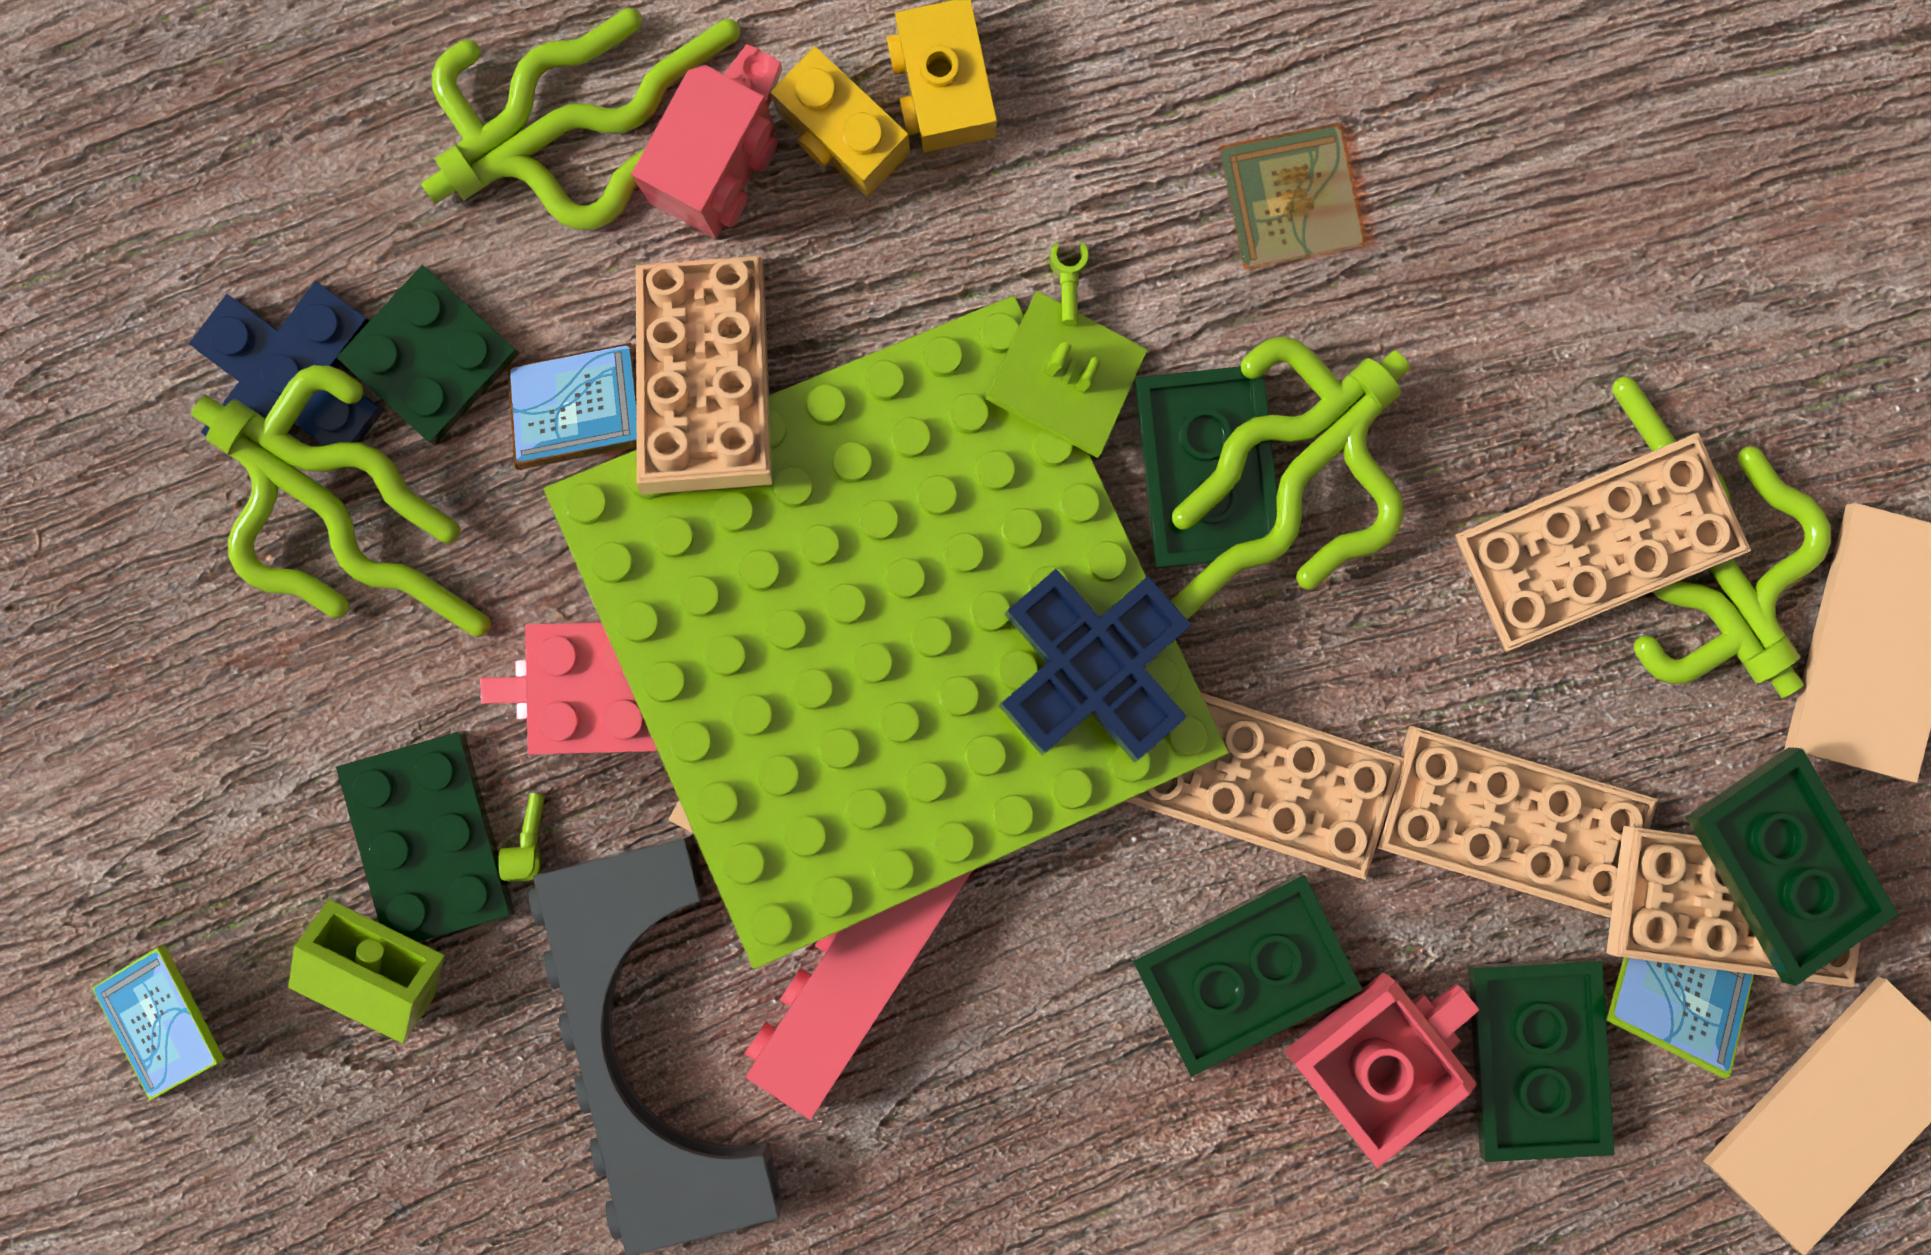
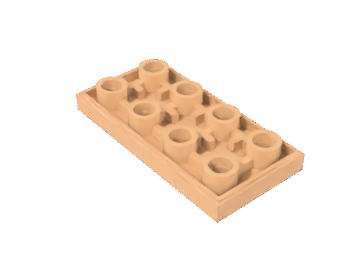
[636,255,772,495]
[1454,433,1751,652]
[1784,503,1931,783]
[1125,692,1404,880]
[1376,726,1658,918]
[1606,825,1871,987]
[1703,977,1931,1255]

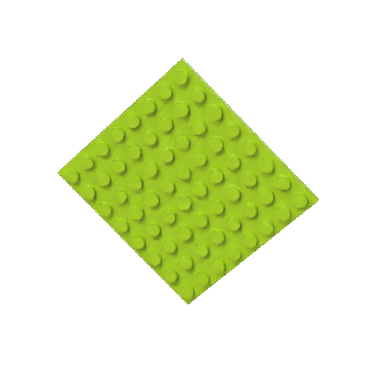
[543,295,1229,970]

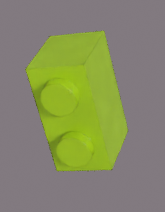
[288,899,445,1044]

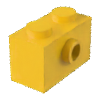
[886,0,997,153]
[770,46,910,198]

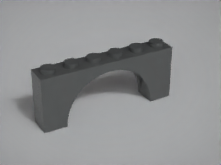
[529,834,784,1255]

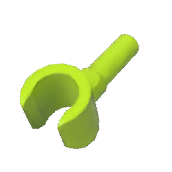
[1049,241,1089,326]
[499,793,545,882]

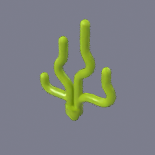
[420,7,741,230]
[1171,336,1411,620]
[191,365,491,637]
[1612,376,1831,698]

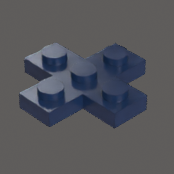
[189,281,384,446]
[999,569,1191,763]

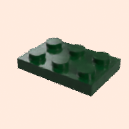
[1134,366,1277,569]
[336,731,515,942]
[1686,747,1899,986]
[1131,873,1363,1077]
[1468,958,1615,1162]

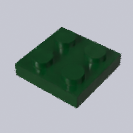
[336,265,520,445]

